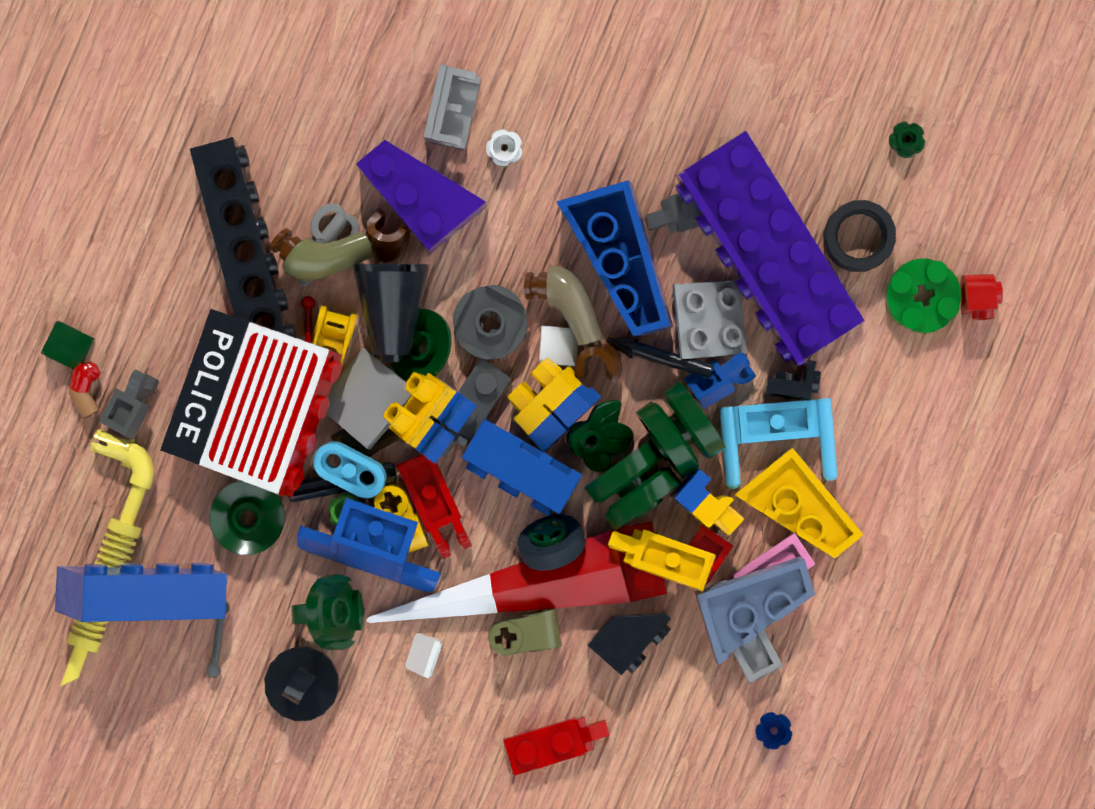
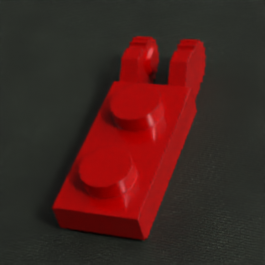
[396,454,472,559]

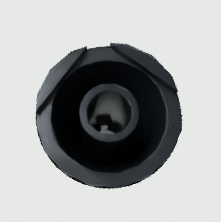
[353,264,429,362]

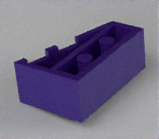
[356,140,487,254]

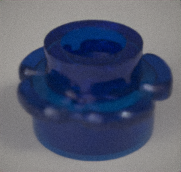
[755,712,792,749]

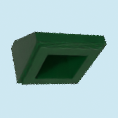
[41,320,95,369]

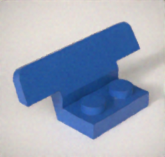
[297,498,441,592]

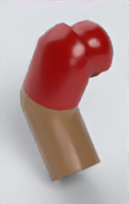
[68,361,100,419]

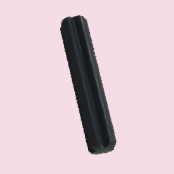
[288,462,397,502]

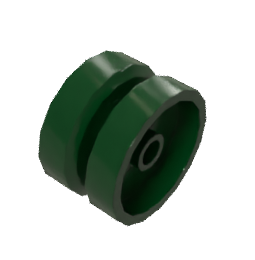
[635,381,726,479]
[584,440,681,530]

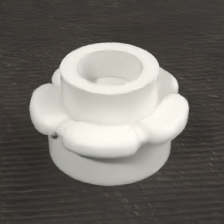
[486,129,522,166]

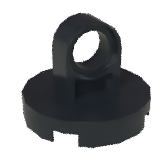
[264,646,340,721]

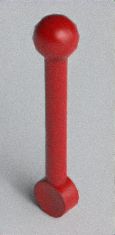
[301,296,316,344]

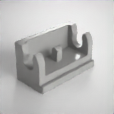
[424,64,481,151]

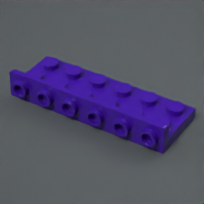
[675,131,865,366]

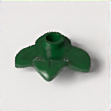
[567,400,634,472]

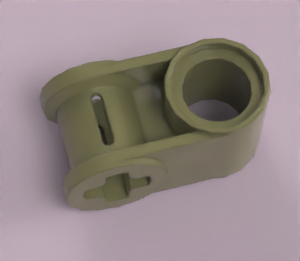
[488,609,562,655]

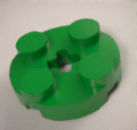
[885,258,961,334]

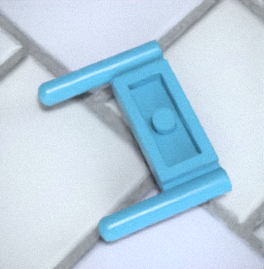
[719,398,838,489]

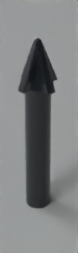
[607,337,714,379]

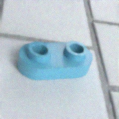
[313,441,386,498]

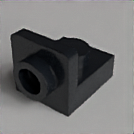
[763,361,821,400]

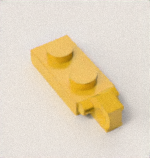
[608,529,716,592]

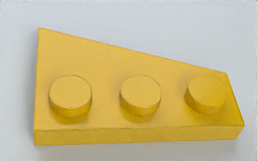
[734,447,864,559]

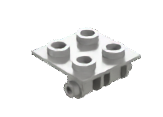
[672,280,747,359]

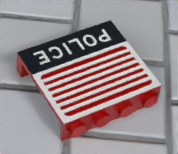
[160,308,342,497]

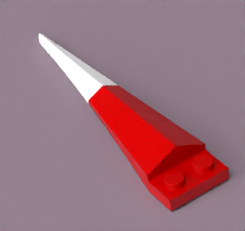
[366,520,669,623]

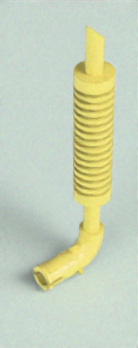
[60,429,155,687]

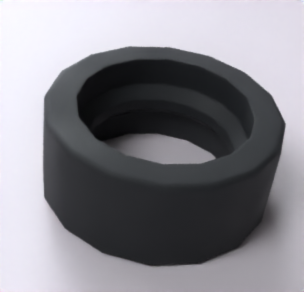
[823,200,896,272]

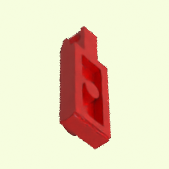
[503,717,610,776]

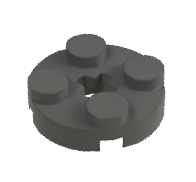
[453,285,528,360]

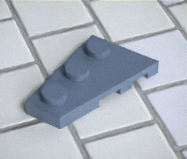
[695,556,815,665]

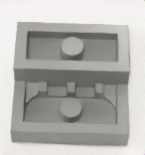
[326,348,412,450]

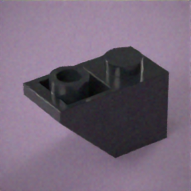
[587,612,671,676]

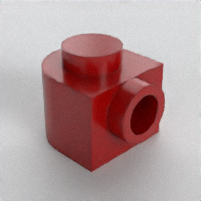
[960,274,1003,320]

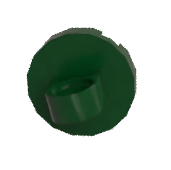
[291,574,364,650]

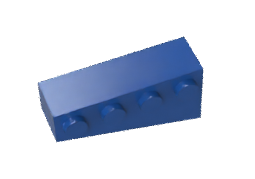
[556,180,673,337]
[55,563,227,622]

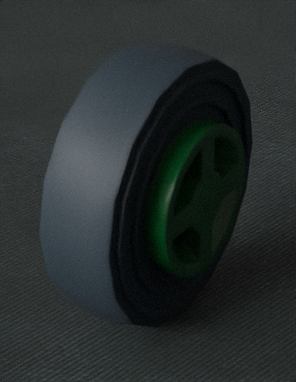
[517,514,586,571]

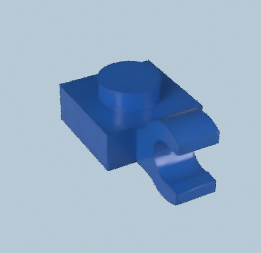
[684,352,756,410]

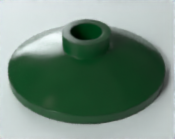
[391,309,452,381]
[209,481,285,555]

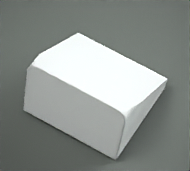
[539,326,578,367]
[405,633,443,678]

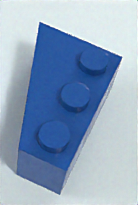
[462,419,583,517]

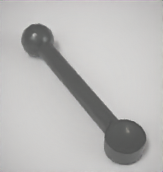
[206,601,230,678]

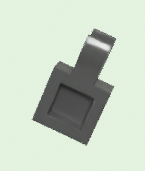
[99,369,159,440]

